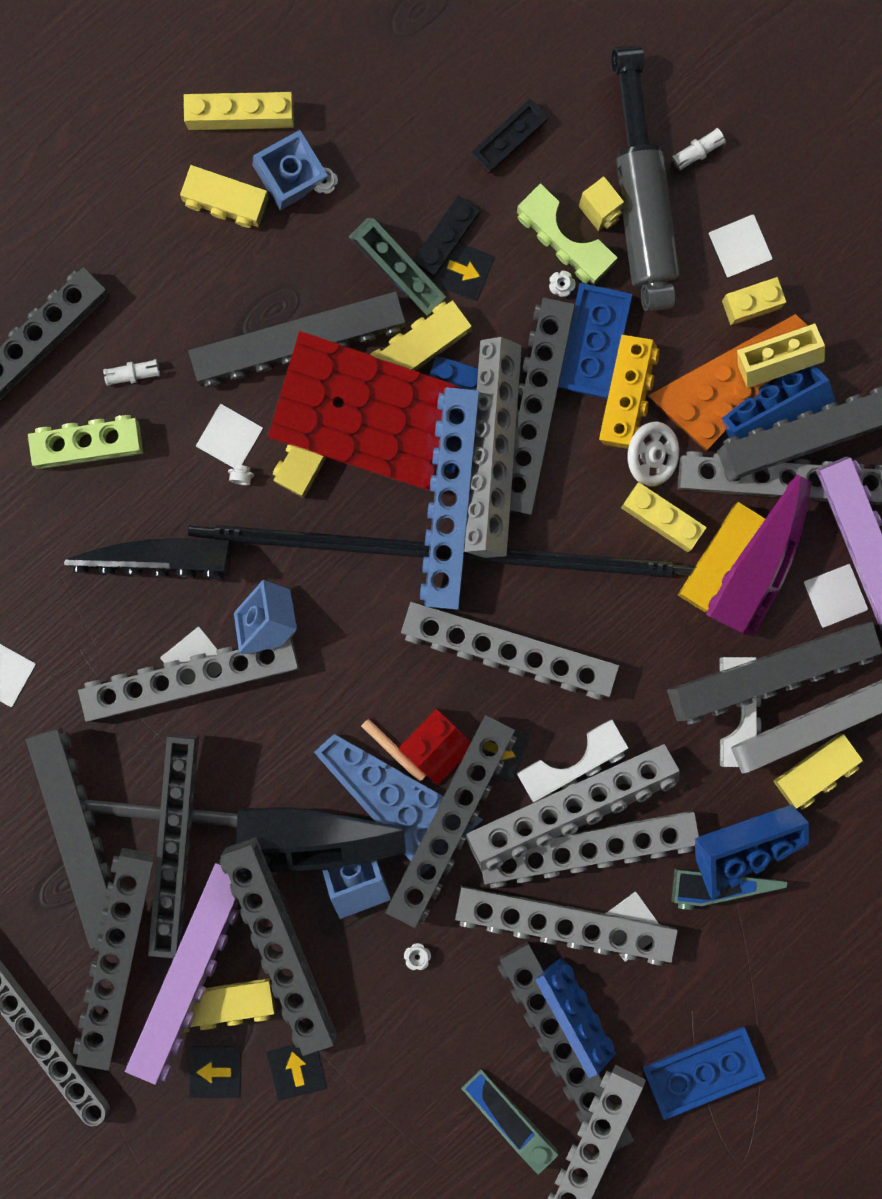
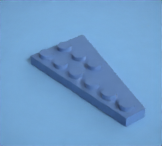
[314,734,483,874]

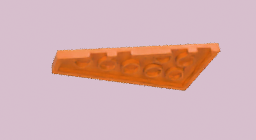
[647,314,808,451]

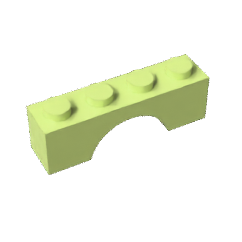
[517,184,617,286]

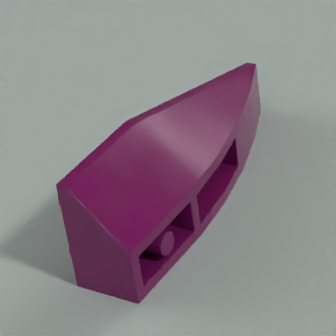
[706,474,812,637]

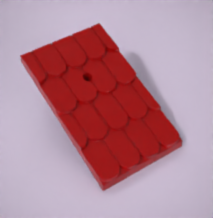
[268,331,460,491]

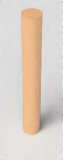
[361,719,426,782]

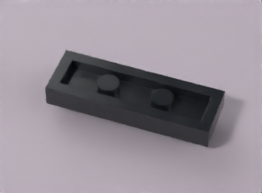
[471,99,548,174]
[413,195,480,277]

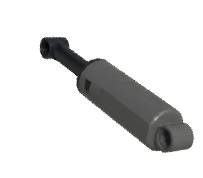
[611,46,680,311]

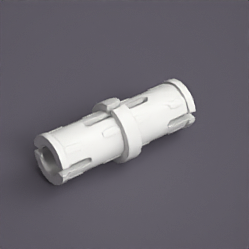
[671,128,726,171]
[103,359,160,386]

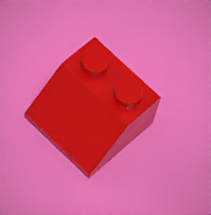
[399,709,471,785]

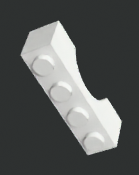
[720,657,761,767]
[516,720,628,803]

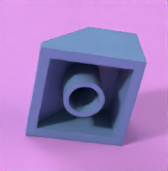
[252,130,328,210]
[234,580,297,654]
[322,860,391,919]

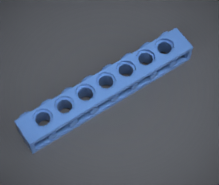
[420,387,479,609]

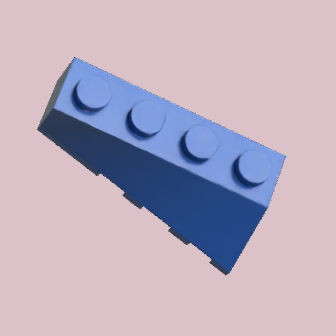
[722,365,835,439]
[695,805,809,899]

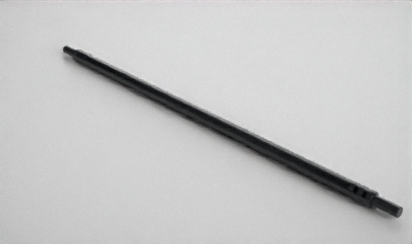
[188,525,697,577]

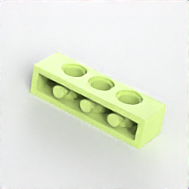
[28,415,143,469]

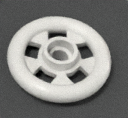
[628,422,679,486]

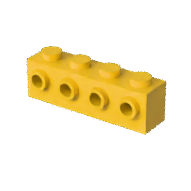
[599,335,660,449]
[678,502,765,612]

